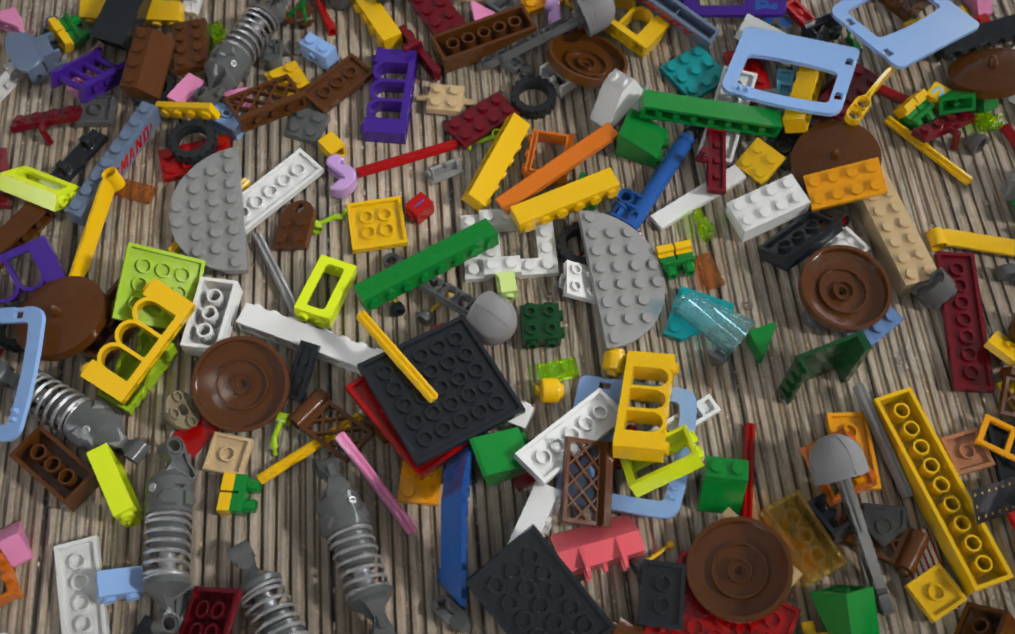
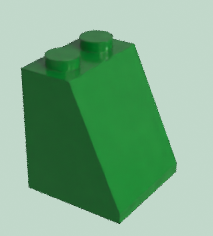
[615,108,670,168]
[469,427,529,487]
[697,456,749,515]
[810,584,880,634]

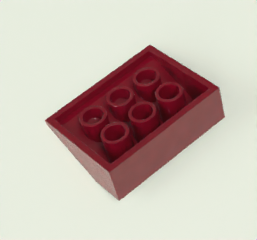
[179,586,243,634]

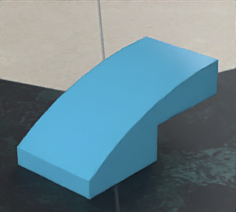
[775,68,795,96]

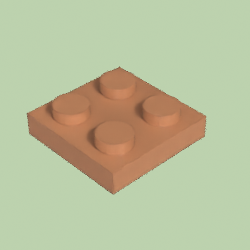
[939,428,996,476]

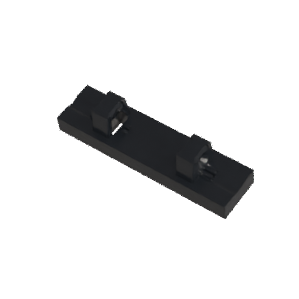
[50,129,108,182]

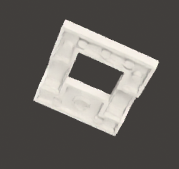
[461,209,559,283]

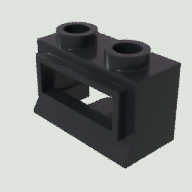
[800,13,843,42]
[807,493,851,546]

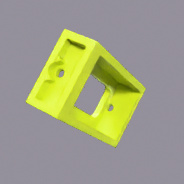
[0,165,80,212]
[294,254,357,330]
[620,424,705,498]
[86,443,145,528]

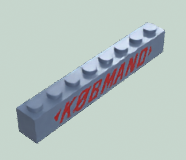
[636,0,720,51]
[64,101,163,227]

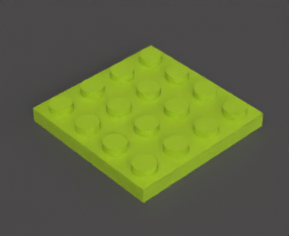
[111,242,206,334]

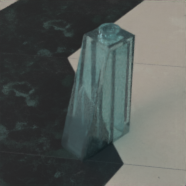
[673,292,756,354]

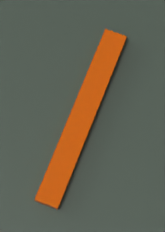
[495,122,619,214]

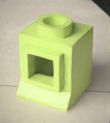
[495,271,518,302]

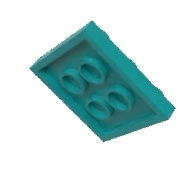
[659,44,723,98]

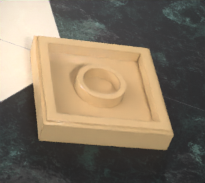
[202,431,255,475]

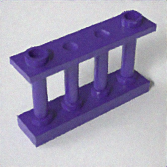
[50,47,126,104]

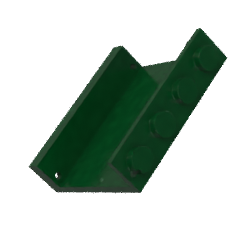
[778,330,873,405]

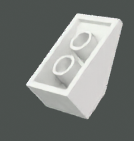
[590,68,643,127]

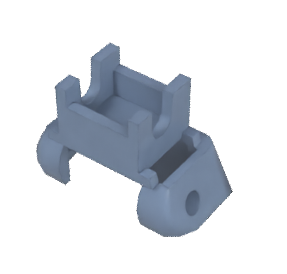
[5,31,67,85]

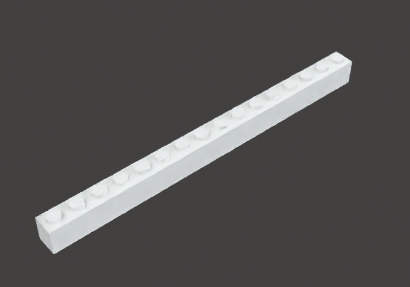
[236,303,534,434]

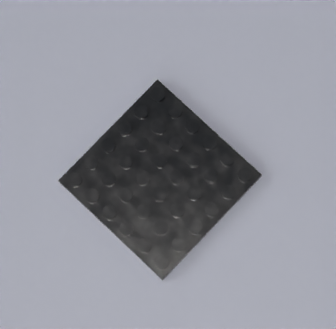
[357,315,526,468]

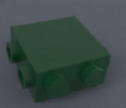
[520,302,565,349]

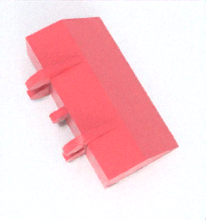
[549,514,646,583]

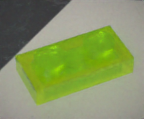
[537,357,580,381]

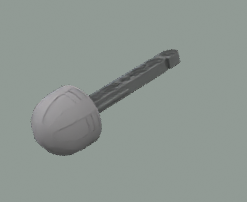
[480,0,615,70]
[383,253,517,346]
[808,434,894,616]

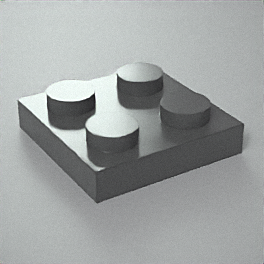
[75,94,118,127]
[284,108,331,146]

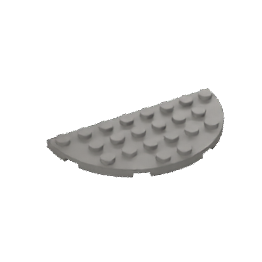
[169,146,249,274]
[577,210,665,351]

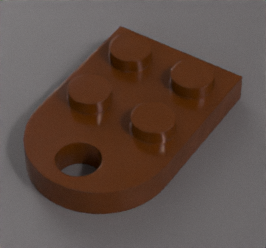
[272,200,317,251]

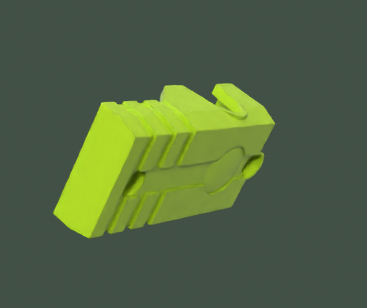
[97,329,178,417]

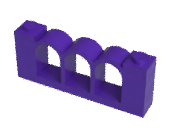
[360,48,418,144]
[0,236,67,303]

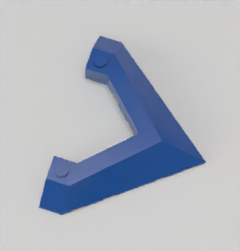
[437,445,473,610]

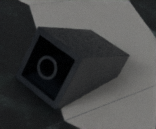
[90,0,152,52]

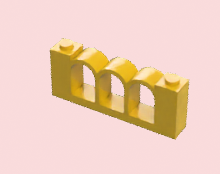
[565,0,670,59]
[80,278,196,405]
[612,351,679,463]

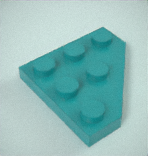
[662,286,735,343]

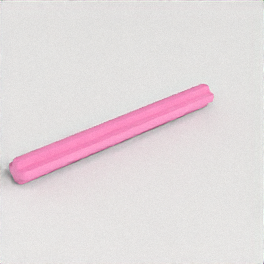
[335,431,417,535]

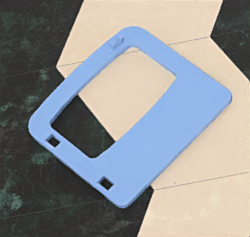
[831,0,979,70]
[722,27,860,117]
[0,306,46,442]
[556,375,697,519]

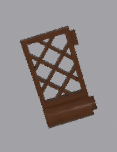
[288,389,374,464]
[838,504,930,578]

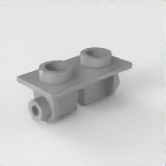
[424,157,464,185]

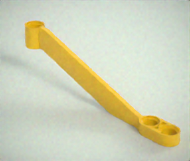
[844,65,896,125]
[69,167,126,277]
[925,227,1015,257]

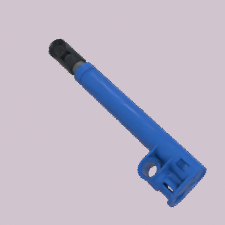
[606,125,705,231]

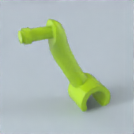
[467,128,500,151]
[313,209,348,235]
[270,412,290,456]

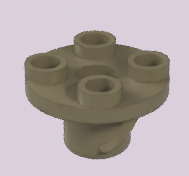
[162,390,200,430]

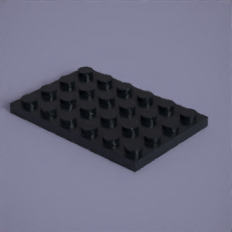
[464,524,616,634]

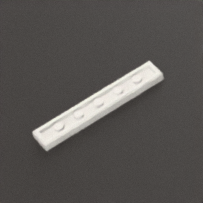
[650,164,746,231]

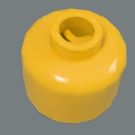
[601,347,627,378]
[534,378,564,403]

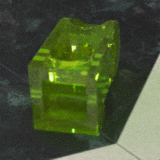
[207,20,227,45]

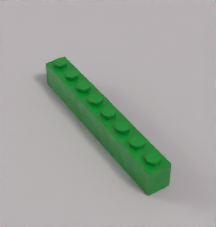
[639,89,782,138]
[353,218,499,312]

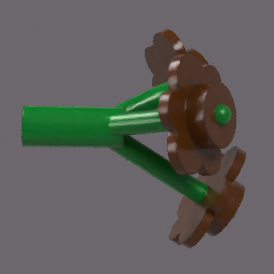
[283,0,316,28]

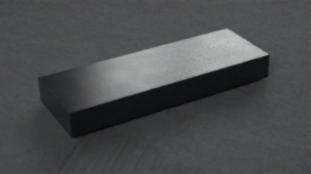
[288,340,321,402]

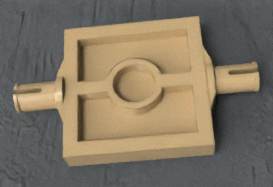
[416,83,475,116]

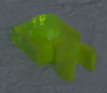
[975,112,1007,132]
[691,208,714,242]

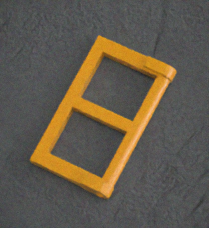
[974,414,1015,462]

